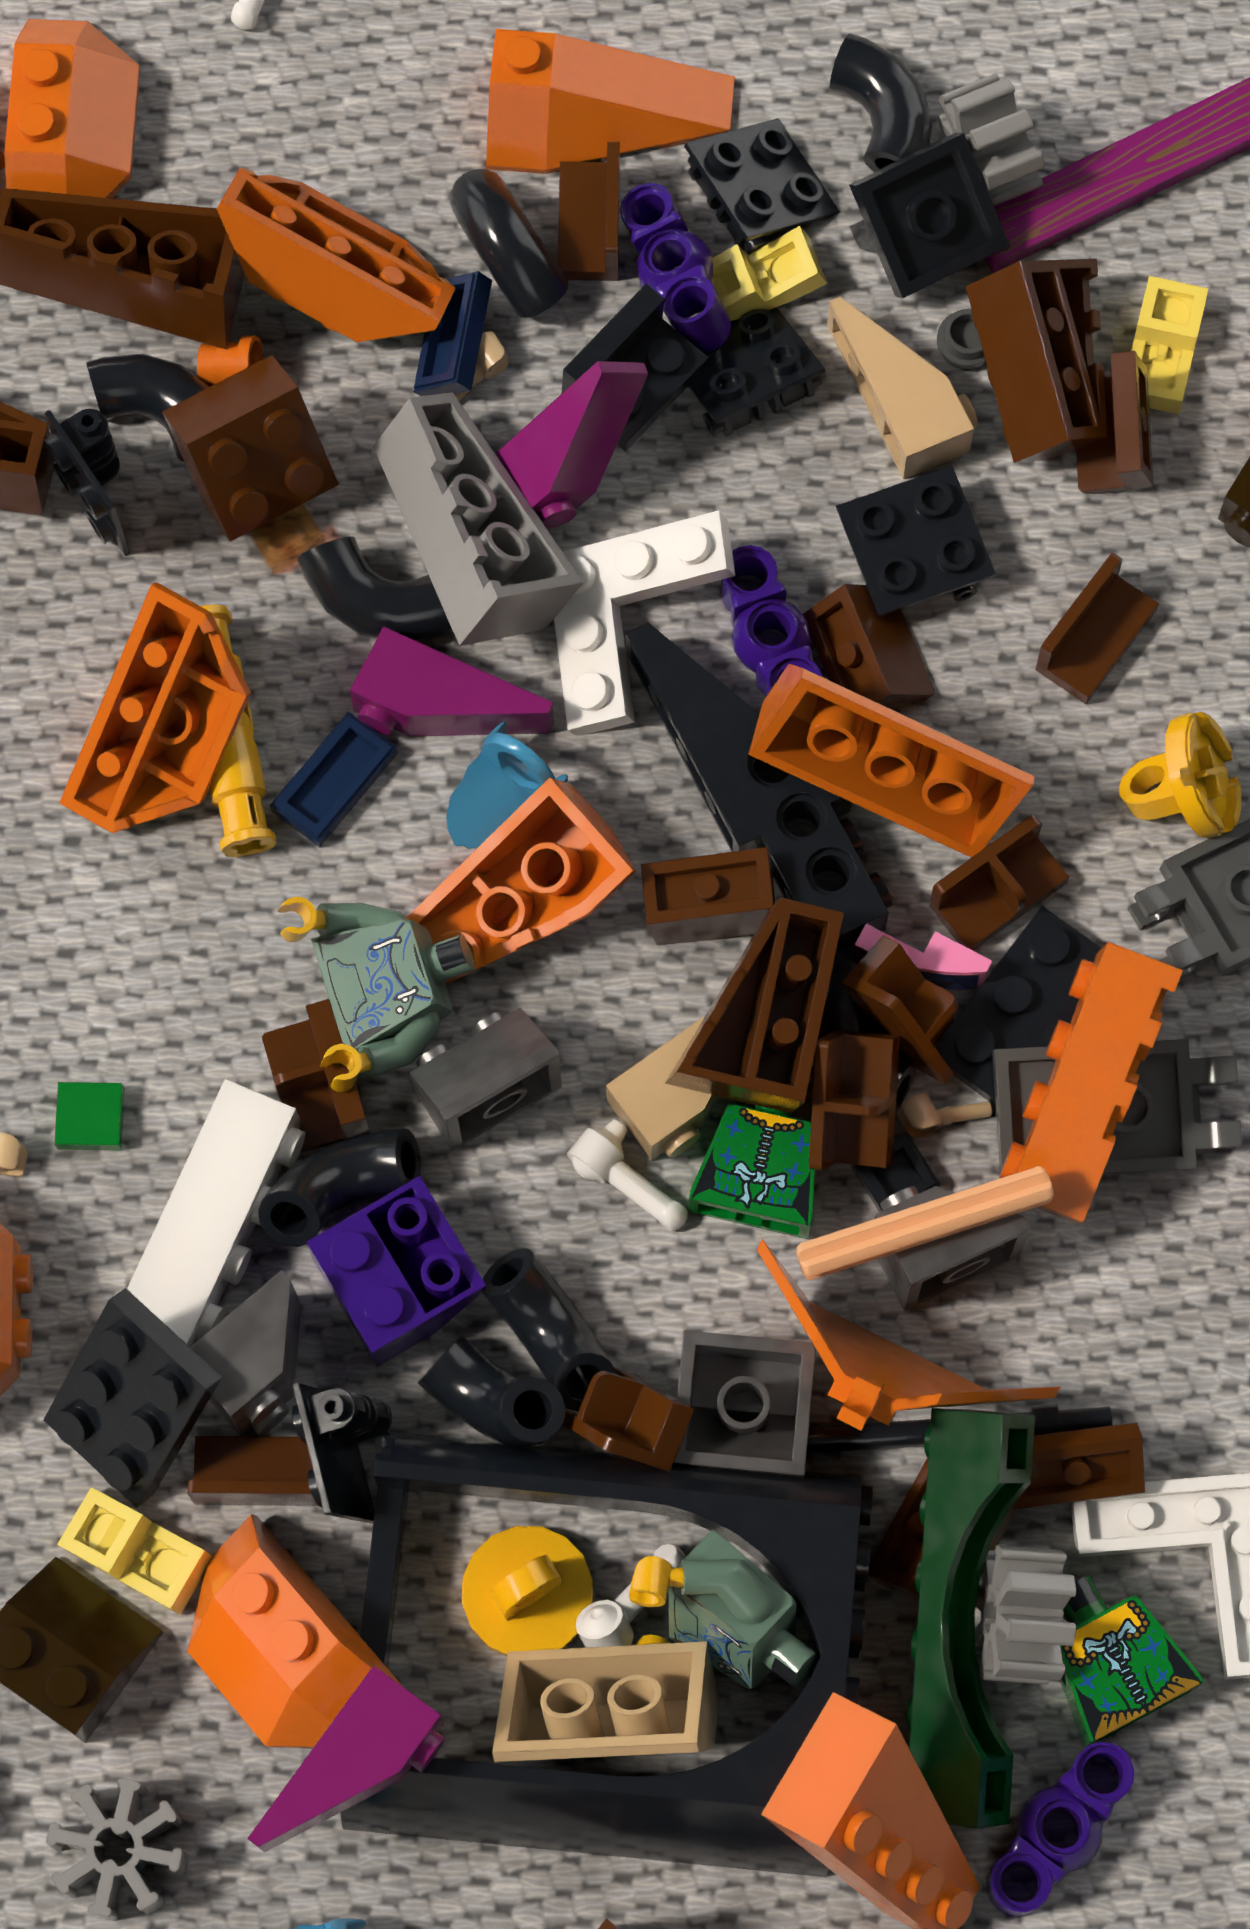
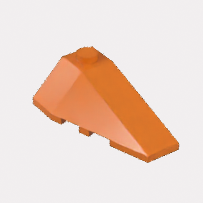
[486,29,735,174]
[407,778,636,984]

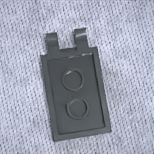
[1128,819,1250,980]
[992,1039,1242,1174]

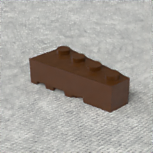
[0,188,245,350]

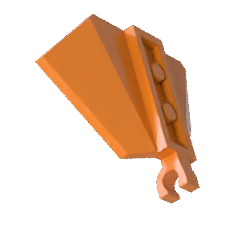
[757,1239,1061,1431]

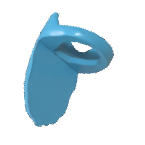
[446,721,568,849]

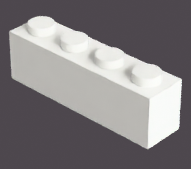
[127,1079,305,1347]

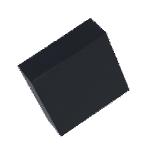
[851,1131,941,1212]

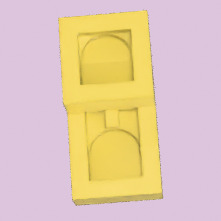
[700,226,828,321]
[1131,276,1209,415]
[57,1487,212,1615]

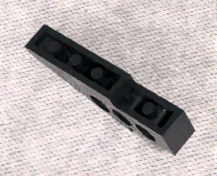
[626,622,893,953]

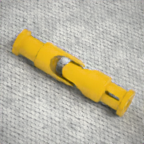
[201,604,277,858]

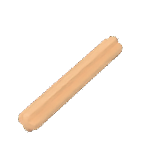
[796,1166,1054,1280]

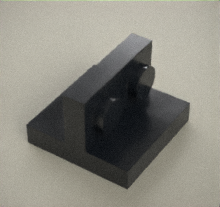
[849,132,1009,298]
[561,283,708,452]

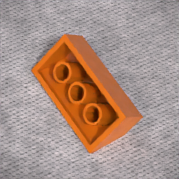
[748,664,1035,858]

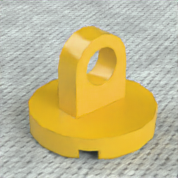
[1119,711,1242,839]
[462,1526,593,1656]

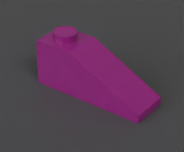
[495,361,648,528]
[350,627,554,736]
[247,1665,446,1852]

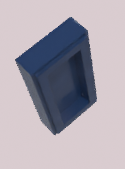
[413,271,492,396]
[269,712,398,848]

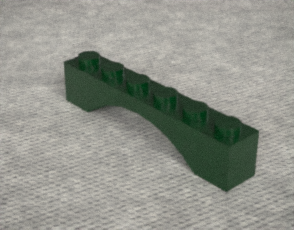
[906,1408,1035,1829]

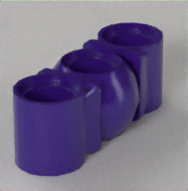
[620,183,731,353]
[721,545,822,698]
[986,1742,1134,1917]

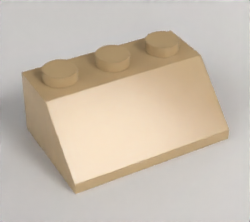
[492,1641,719,1762]

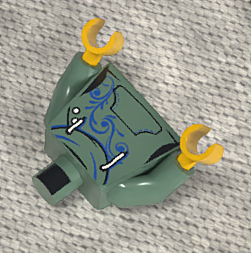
[277,896,475,1092]
[629,1529,819,1689]

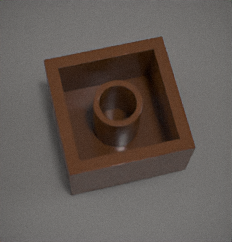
[162,355,339,542]

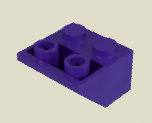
[306,1176,487,1367]

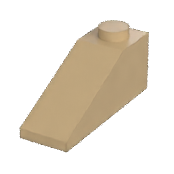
[827,297,978,480]
[606,1016,718,1161]

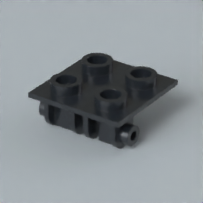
[684,118,840,255]
[688,307,826,437]
[44,409,130,556]
[836,465,996,617]
[292,1383,392,1524]

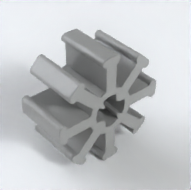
[938,73,1044,207]
[975,1545,1076,1685]
[46,1778,189,1921]

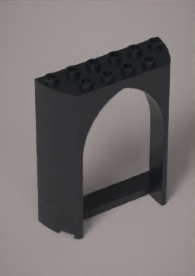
[340,1431,873,1877]

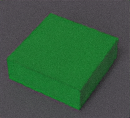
[54,1082,125,1151]

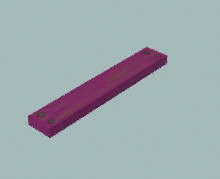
[984,77,1250,273]

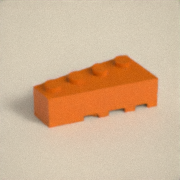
[999,942,1183,1224]
[761,1692,980,1929]

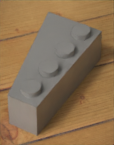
[373,392,584,646]

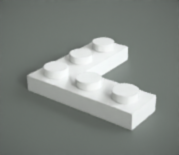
[554,510,735,736]
[1070,1473,1250,1680]

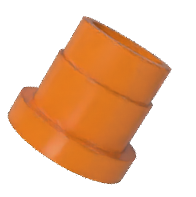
[197,335,265,387]

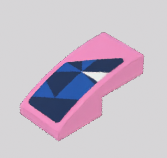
[852,923,992,990]

